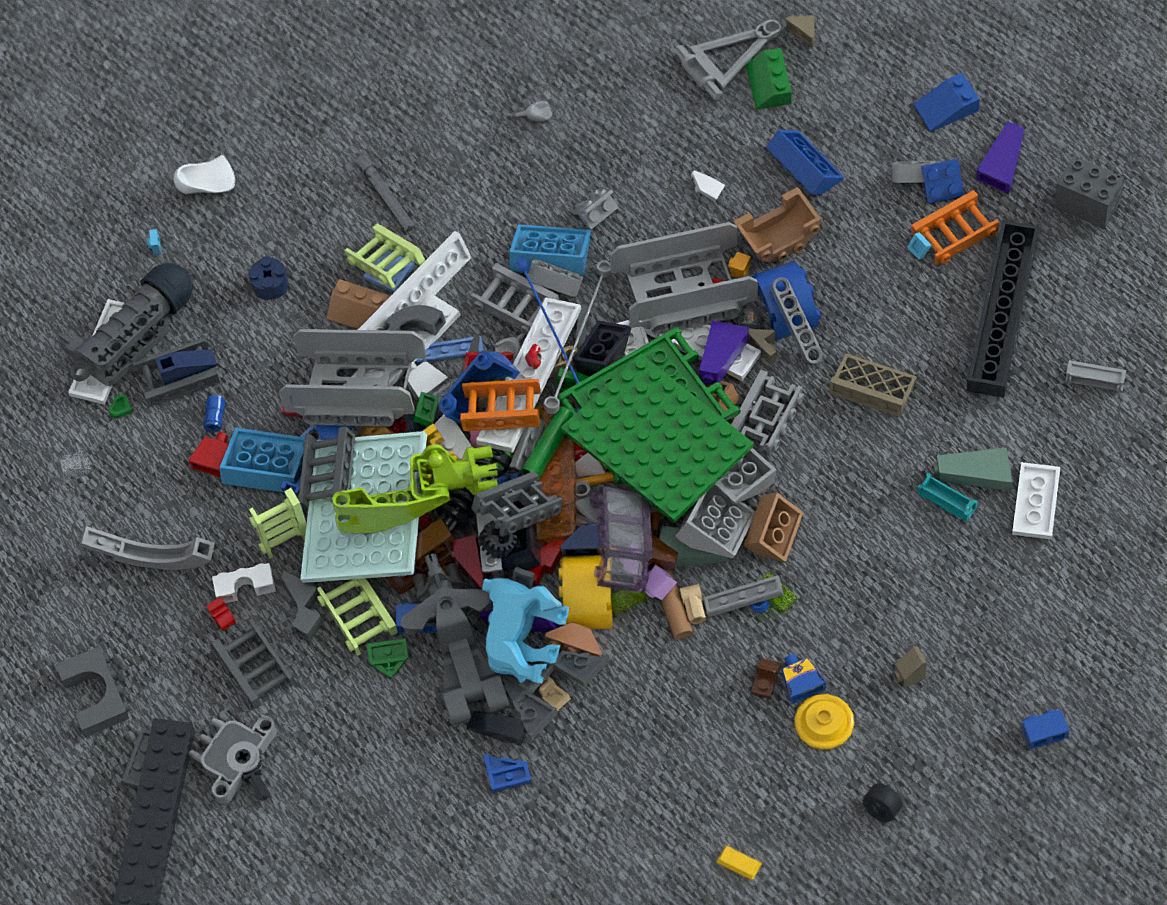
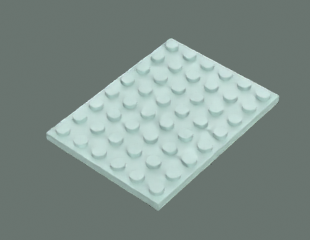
[300,431,427,583]

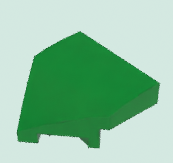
[367,638,409,678]

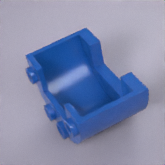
[750,261,821,340]

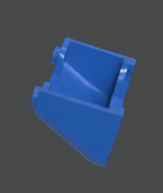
[439,351,520,425]

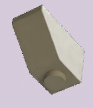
[893,646,926,688]

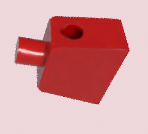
[189,432,229,478]

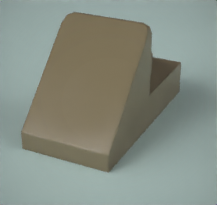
[748,329,777,365]

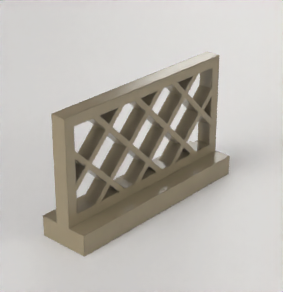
[829,353,917,417]

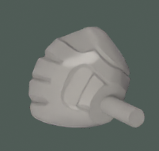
[516,101,552,122]
[495,332,526,364]

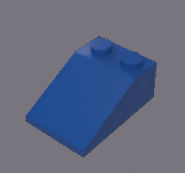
[913,72,980,132]

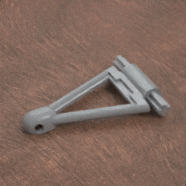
[674,20,781,100]

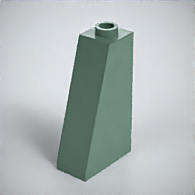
[933,448,1013,490]
[660,525,729,567]

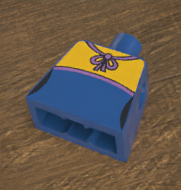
[782,654,826,705]

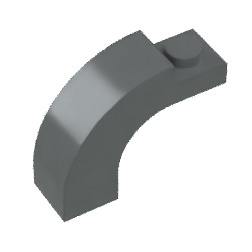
[385,305,446,336]

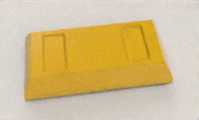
[716,845,762,881]

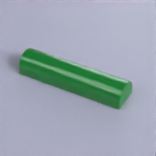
[521,406,573,480]

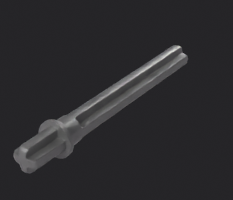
[357,155,414,231]

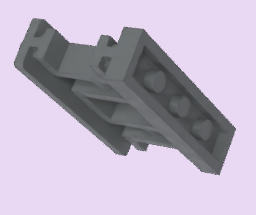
[471,471,563,537]

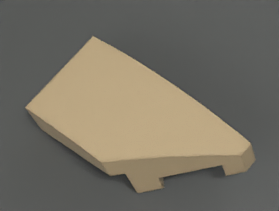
[539,677,570,711]

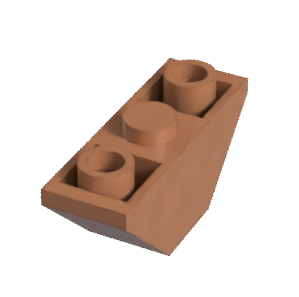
[545,622,602,656]

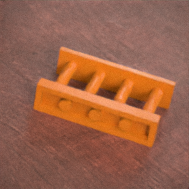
[911,190,999,266]
[460,379,541,431]

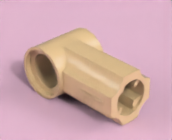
[679,584,706,625]

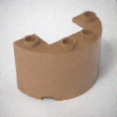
[734,187,821,262]

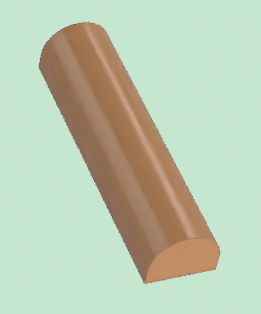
[651,567,694,641]

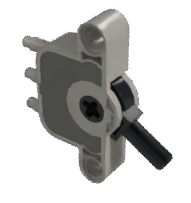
[189,716,277,805]

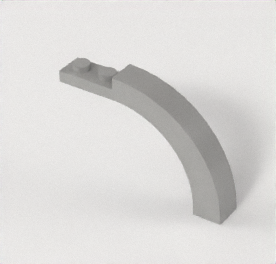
[79,526,215,570]

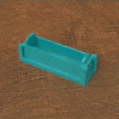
[917,473,978,522]

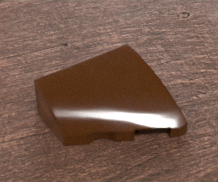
[636,530,679,571]

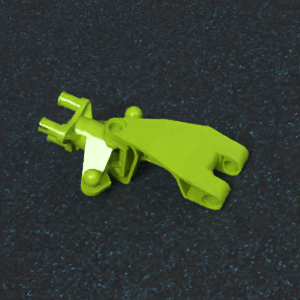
[332,444,498,533]

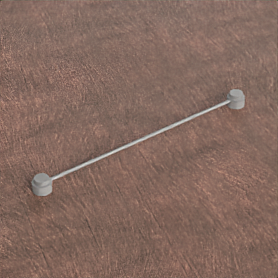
[544,261,611,414]

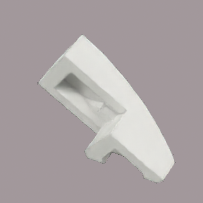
[691,171,725,201]

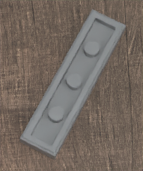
[703,575,784,617]

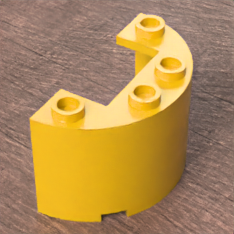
[559,555,613,629]

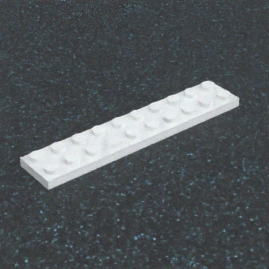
[476,298,581,453]

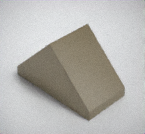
[786,15,815,48]

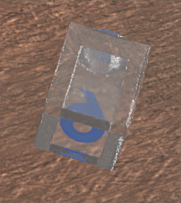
[60,451,91,481]

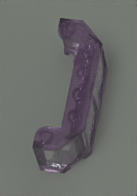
[590,485,653,592]

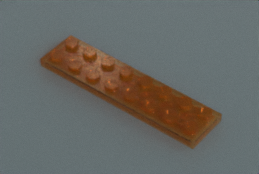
[536,400,576,543]

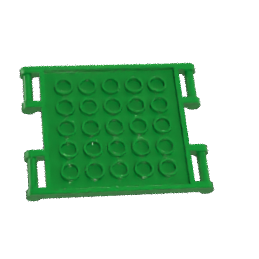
[557,327,741,485]

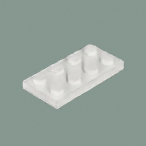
[1012,462,1060,539]

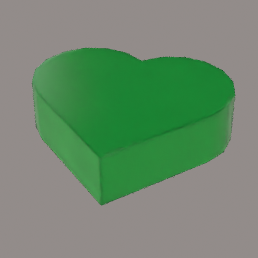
[109,395,133,418]

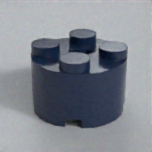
[248,256,288,300]

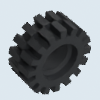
[478,520,517,559]

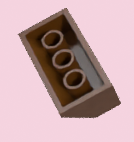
[385,518,456,595]

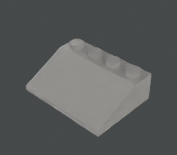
[714,448,777,504]
[675,485,755,558]

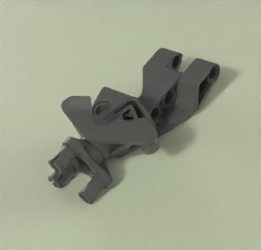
[401,554,510,725]

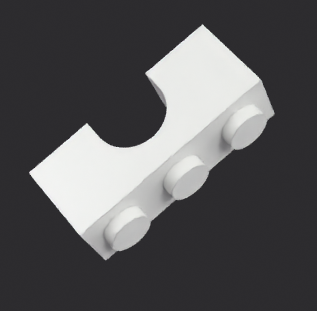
[212,563,276,603]

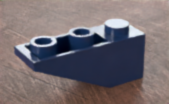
[155,349,218,385]

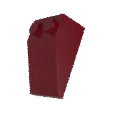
[451,535,489,589]

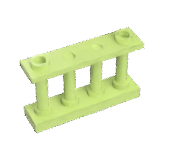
[345,223,425,289]
[249,488,307,559]
[317,578,398,656]

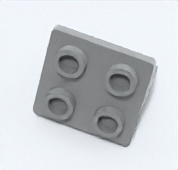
[572,189,619,229]

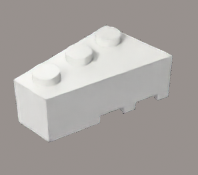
[427,415,472,461]

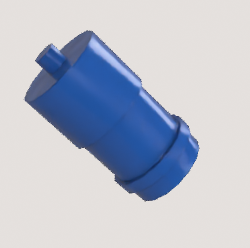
[203,395,225,432]

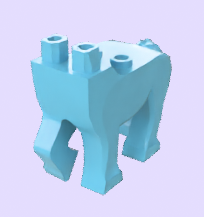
[482,578,570,683]

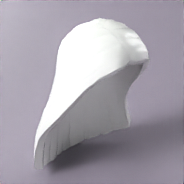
[174,155,235,194]

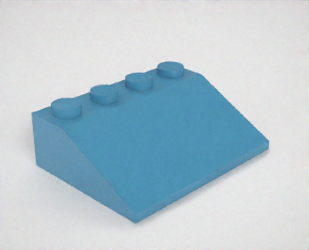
[509,224,591,277]
[220,428,305,492]

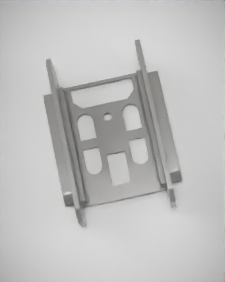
[610,222,758,335]
[279,329,427,427]

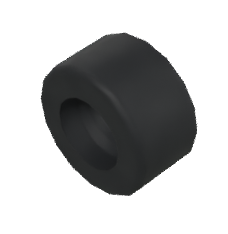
[862,783,903,822]

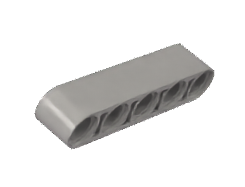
[770,277,823,364]

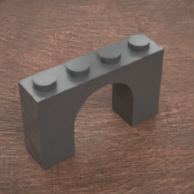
[55,646,130,737]

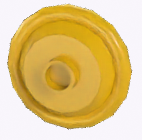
[794,694,854,750]

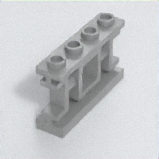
[731,370,804,456]

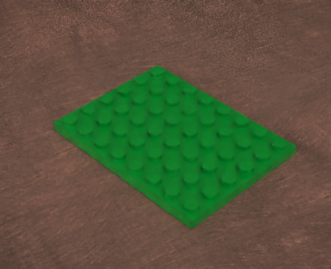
[561,353,754,523]

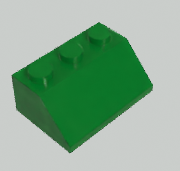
[746,48,792,110]

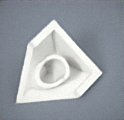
[571,453,606,477]

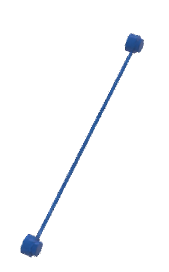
[515,257,579,384]

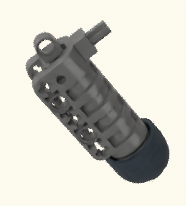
[57,263,193,386]

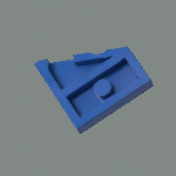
[483,754,532,793]

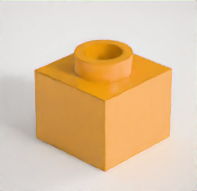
[728,252,751,278]

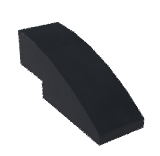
[466,711,527,746]

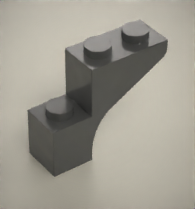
[282,571,323,641]

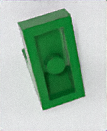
[413,391,439,427]

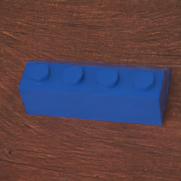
[766,130,845,195]

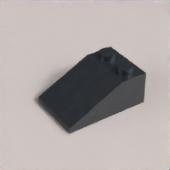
[572,320,631,377]

